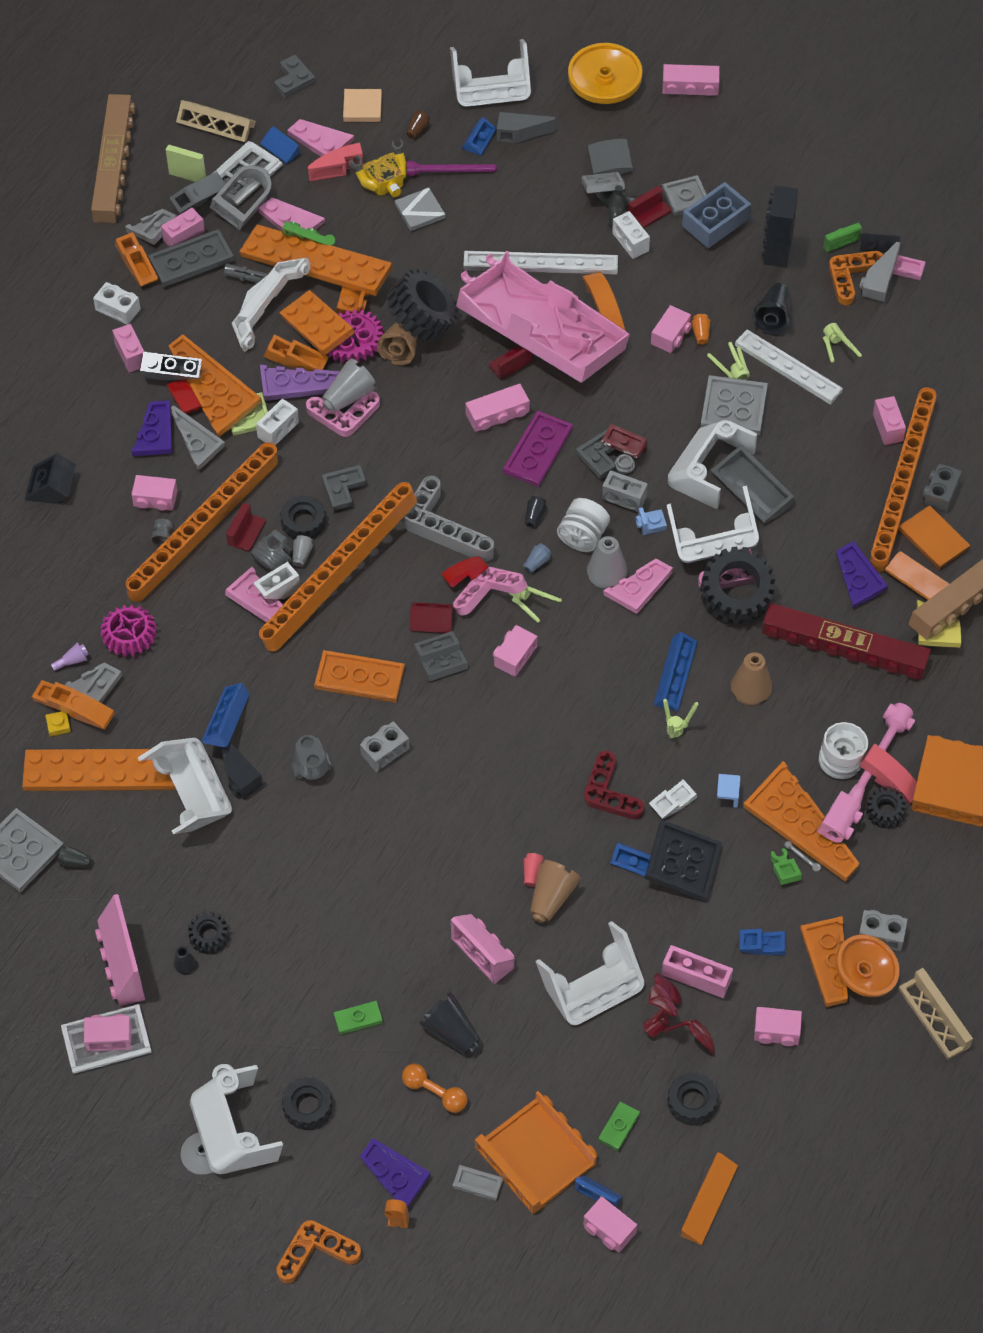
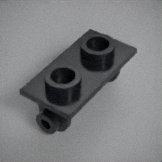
[860,232,900,253]

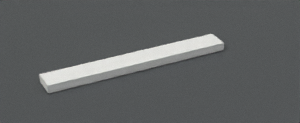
[464,251,618,274]

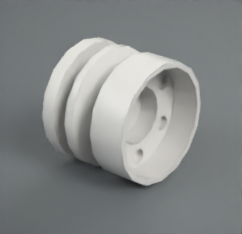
[557,498,610,552]
[818,722,868,779]

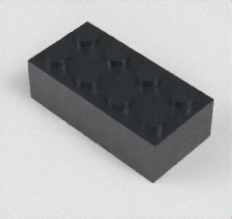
[761,185,798,268]

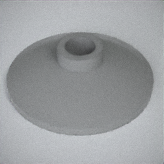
[181,1132,214,1175]

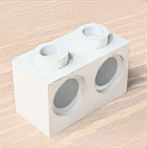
[613,211,650,259]
[93,282,140,325]
[256,399,299,445]

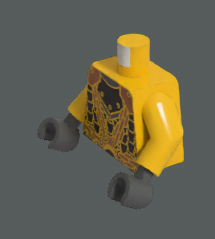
[349,139,407,197]

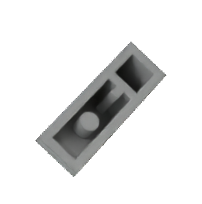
[859,242,900,302]

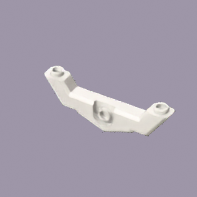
[232,257,311,352]

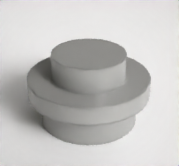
[615,454,635,474]

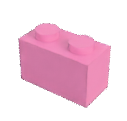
[161,208,205,247]
[651,305,692,353]
[112,324,144,373]
[873,396,906,445]
[132,475,178,511]
[493,625,537,677]
[754,1007,802,1046]
[84,1014,132,1052]
[583,1196,637,1253]

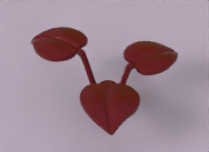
[643,973,715,1056]

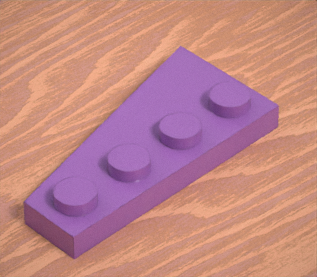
[260,365,340,401]

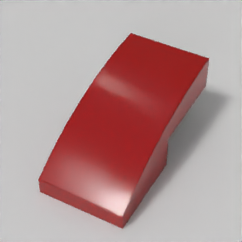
[167,379,201,414]
[441,556,489,588]

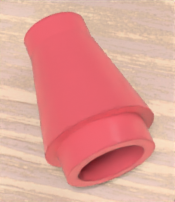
[524,853,544,887]

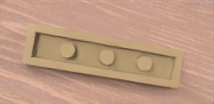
[176,100,256,142]
[899,968,973,1060]

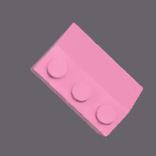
[451,914,515,984]

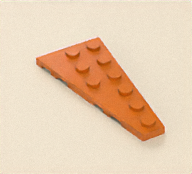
[168,334,262,437]
[743,761,859,882]

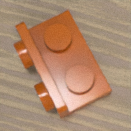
[336,286,368,315]

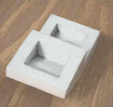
[649,780,698,819]

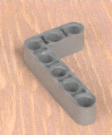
[404,476,494,563]

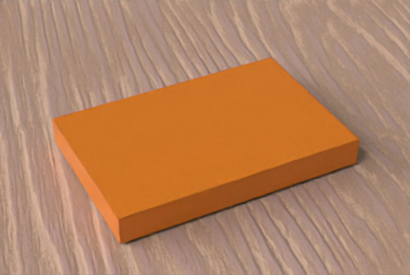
[899,505,970,570]

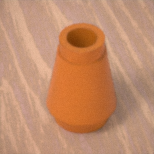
[691,314,711,345]

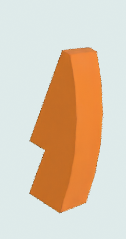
[115,232,158,287]
[263,334,329,371]

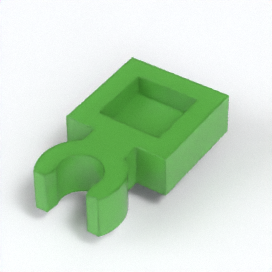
[771,848,802,885]

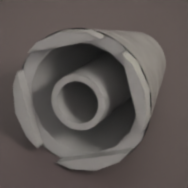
[322,359,377,412]
[587,536,628,589]

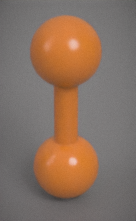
[402,1064,468,1113]

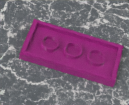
[503,410,573,487]

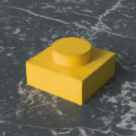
[45,711,71,737]

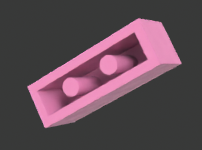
[663,64,719,95]
[465,384,530,432]
[662,945,733,999]

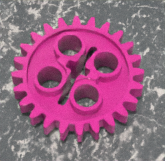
[328,309,384,363]

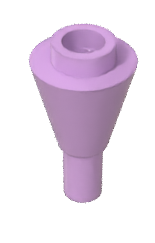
[51,642,89,671]

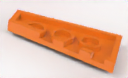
[800,916,848,1007]

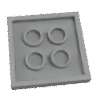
[700,375,768,435]
[0,808,65,893]

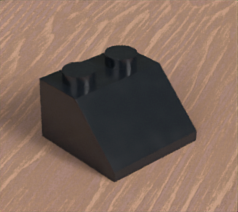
[25,453,76,504]

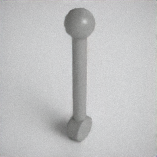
[784,841,821,873]

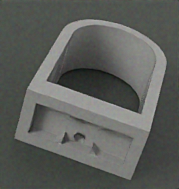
[210,165,271,230]

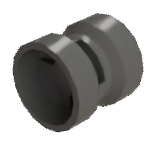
[151,519,174,546]

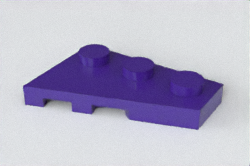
[131,400,172,456]
[836,541,888,609]
[360,1138,430,1208]

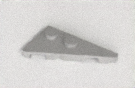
[171,405,225,470]

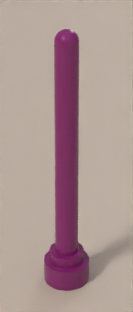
[407,161,497,176]

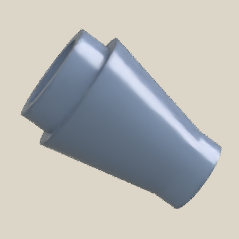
[523,543,552,574]

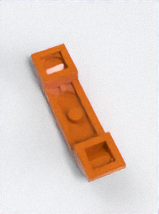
[582,272,625,330]

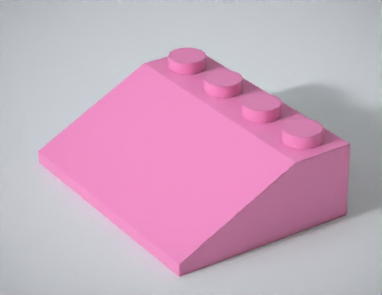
[95,894,145,1007]

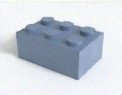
[682,182,751,248]

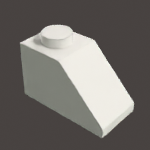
[253,562,301,599]

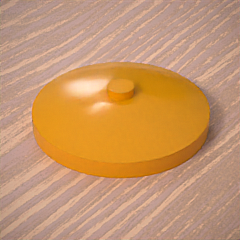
[568,43,642,104]

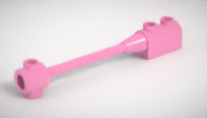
[817,703,915,842]

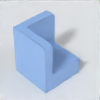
[717,774,740,808]

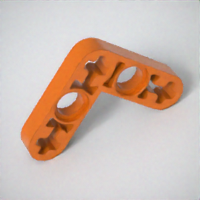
[829,251,883,305]
[277,1220,361,1284]

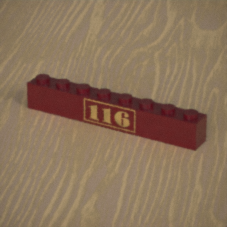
[762,603,931,680]

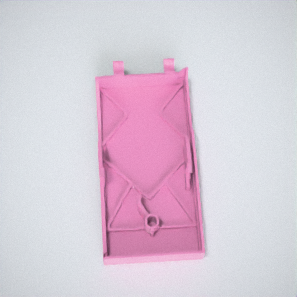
[456,251,630,383]

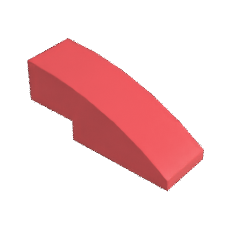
[308,143,363,181]
[859,743,917,805]

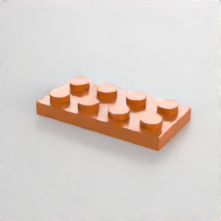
[279,290,355,356]

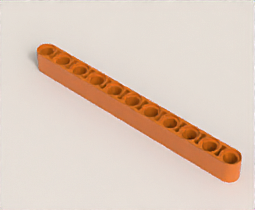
[870,387,936,573]
[126,442,278,602]
[259,482,417,651]

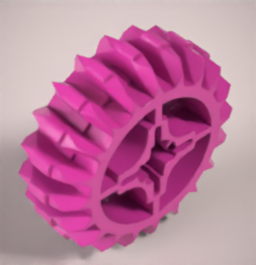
[100,604,157,657]

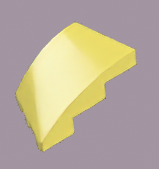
[917,600,961,648]

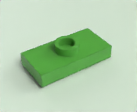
[823,222,862,252]
[334,1001,383,1035]
[598,1102,640,1152]

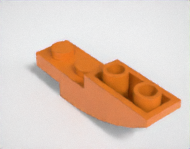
[32,680,115,730]

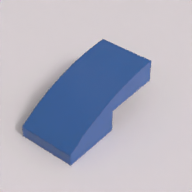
[739,929,786,955]

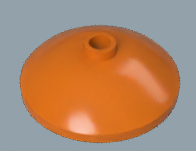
[836,934,900,997]

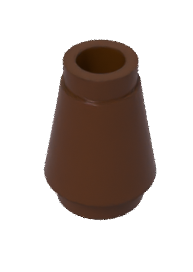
[406,110,430,139]

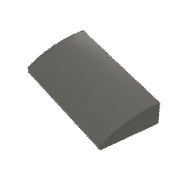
[711,445,796,524]

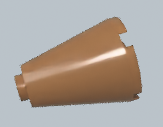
[377,322,418,365]
[731,653,773,705]
[530,860,581,923]

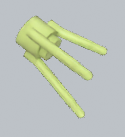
[823,323,862,363]
[707,342,750,380]
[509,586,562,623]
[663,699,698,738]

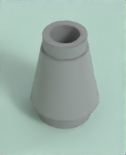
[292,535,313,567]

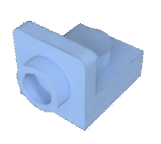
[635,507,667,535]

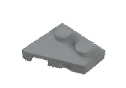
[125,209,177,245]
[65,663,122,703]

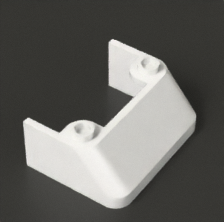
[450,39,531,106]
[668,420,757,509]
[667,486,759,563]
[138,738,232,834]
[535,921,644,1025]
[190,1065,283,1174]

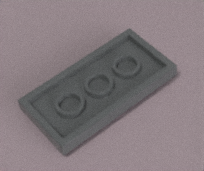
[148,229,234,287]

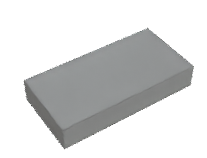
[453,1165,503,1201]

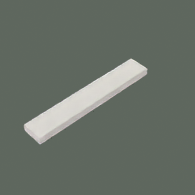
[735,330,843,405]

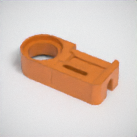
[384,1199,410,1228]

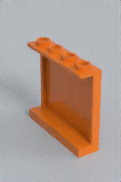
[911,735,983,827]
[475,1091,597,1214]

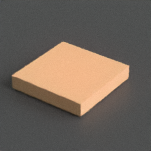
[343,89,382,122]

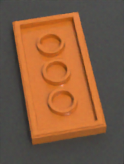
[314,650,405,703]

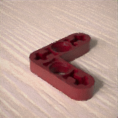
[584,751,644,820]

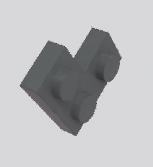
[274,55,315,98]
[576,429,616,480]
[322,465,366,511]

